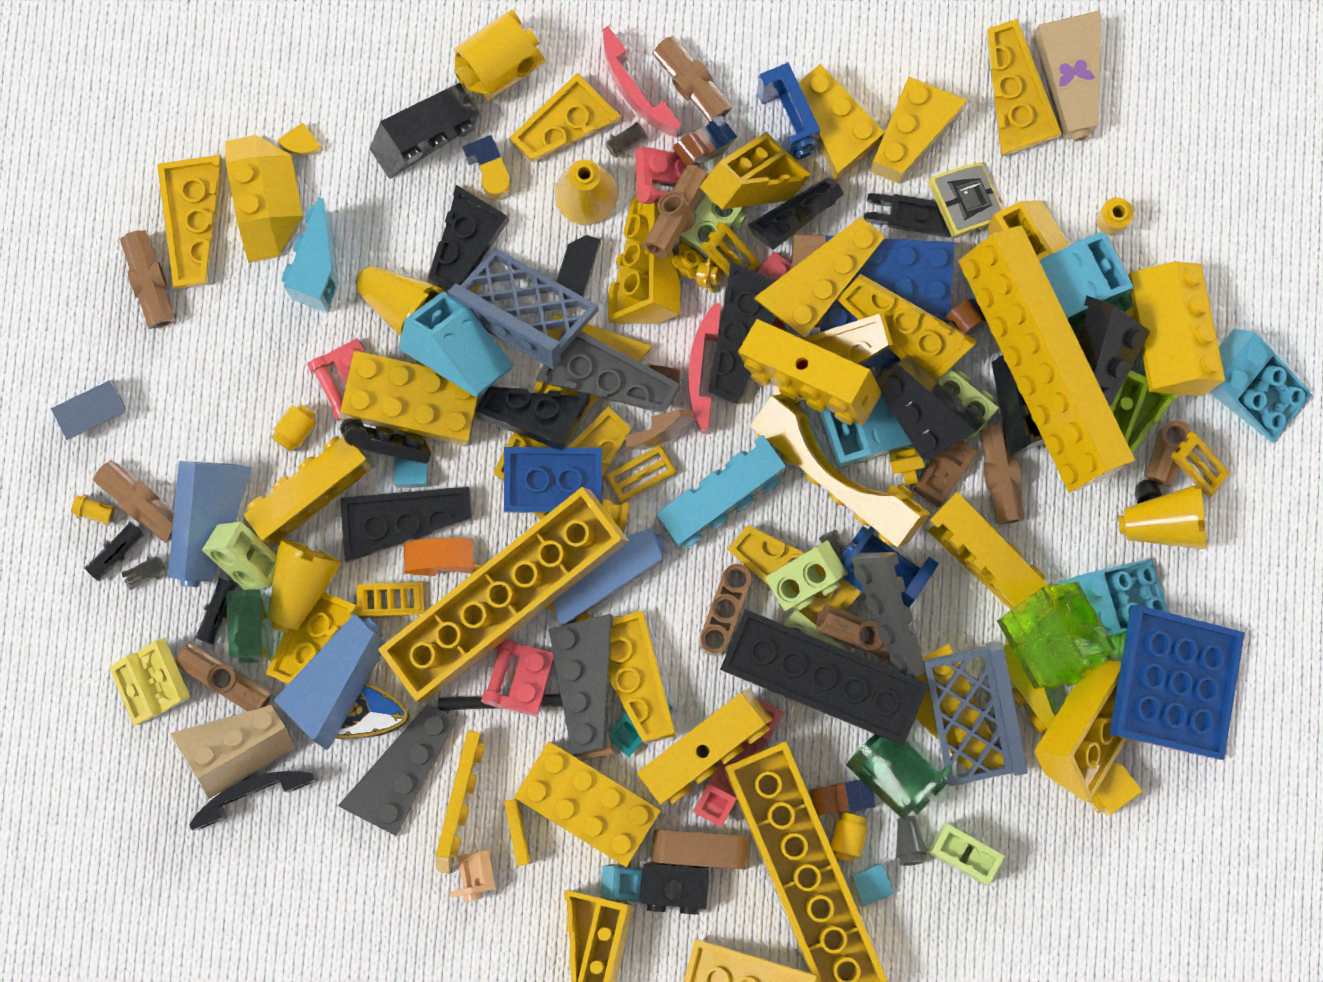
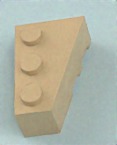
[170,705,295,799]

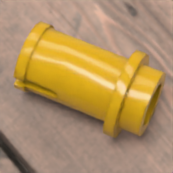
[71,494,115,526]

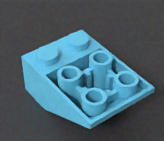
[282,197,339,313]
[1039,231,1134,321]
[398,292,514,398]
[1210,328,1313,443]
[818,395,913,469]
[1055,558,1168,646]

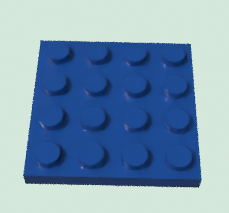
[819,235,955,367]
[1109,605,1245,760]

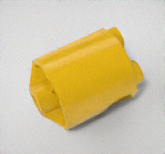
[453,9,546,101]

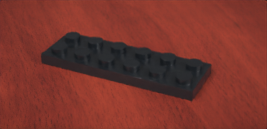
[720,609,929,746]

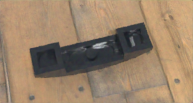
[189,771,319,831]

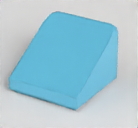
[394,457,428,488]
[850,863,894,907]
[600,865,643,902]

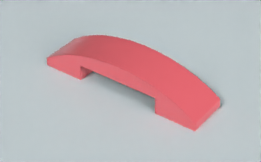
[603,26,682,138]
[688,303,721,434]
[693,698,783,828]

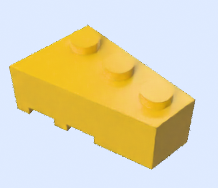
[700,131,811,210]

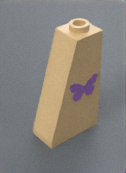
[1034,10,1101,142]

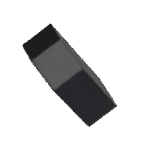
[556,235,601,297]

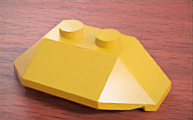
[225,135,304,263]

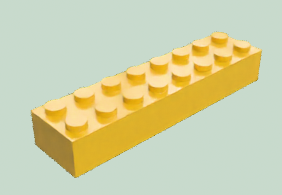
[958,225,1135,493]
[378,487,629,702]
[723,741,888,982]

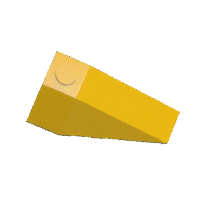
[608,188,681,324]
[915,644,1003,771]

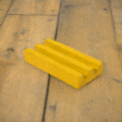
[700,222,761,277]
[1170,432,1230,497]
[605,444,677,504]
[504,799,531,866]

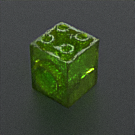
[997,582,1117,690]

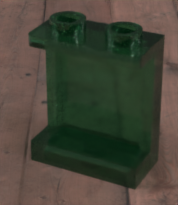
[227,589,274,664]
[846,734,952,820]

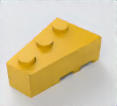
[798,63,885,182]
[870,76,967,184]
[564,890,635,982]

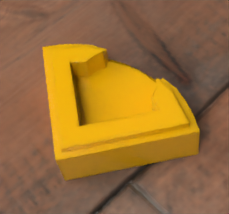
[277,122,322,155]

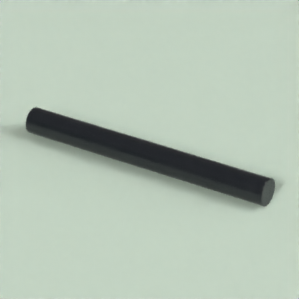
[438,694,563,710]

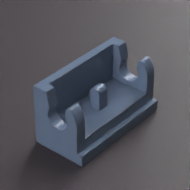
[50,380,126,440]

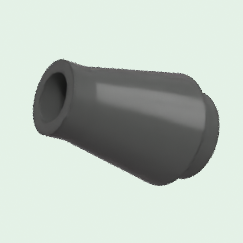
[896,816,928,866]

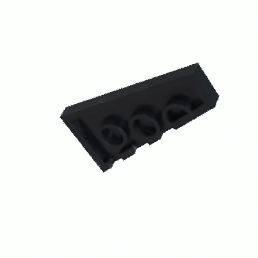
[708,261,777,405]
[340,486,472,563]

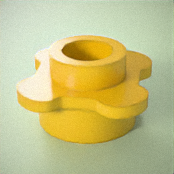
[672,243,704,279]
[696,257,722,293]

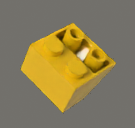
[987,200,1070,260]

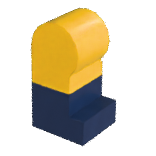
[462,135,511,200]

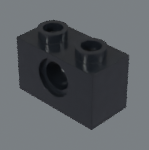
[640,864,710,915]

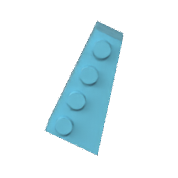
[656,435,786,549]

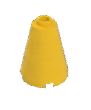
[554,159,618,226]
[355,266,445,337]
[1118,485,1208,550]
[267,539,341,633]

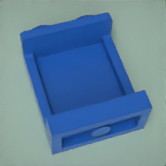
[756,62,820,160]
[839,526,939,607]

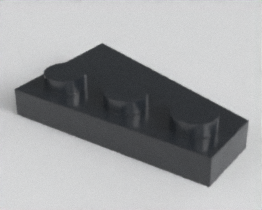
[747,177,844,250]
[428,185,510,292]
[474,386,591,451]

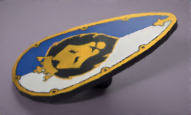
[335,683,409,740]

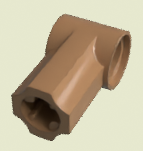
[1144,420,1191,487]

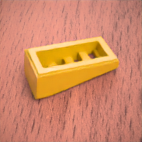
[356,582,425,619]

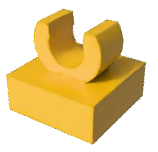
[889,447,925,485]

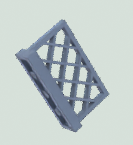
[448,248,598,370]
[923,641,1028,787]

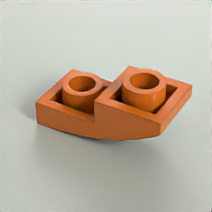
[403,538,474,576]

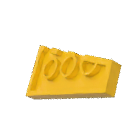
[986,19,1062,157]
[157,154,222,289]
[435,730,485,874]

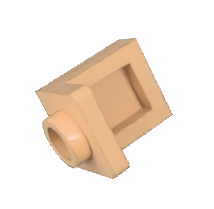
[450,850,496,902]

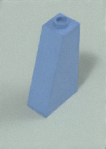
[168,460,252,587]
[553,528,666,626]
[273,613,386,750]

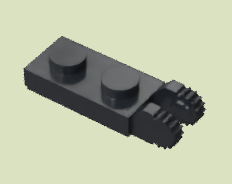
[864,193,951,238]
[340,418,432,464]

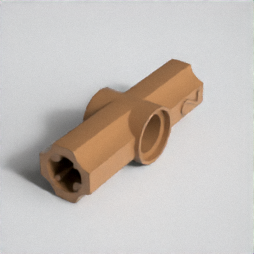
[652,35,733,122]
[642,165,709,259]
[120,230,176,329]
[980,424,1025,525]
[93,459,174,543]
[816,604,890,660]
[175,641,272,712]

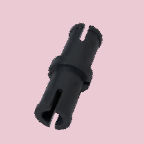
[84,521,145,582]
[194,577,238,645]

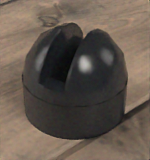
[1134,480,1162,504]

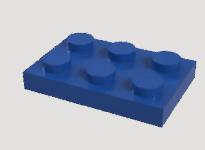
[504,447,602,513]

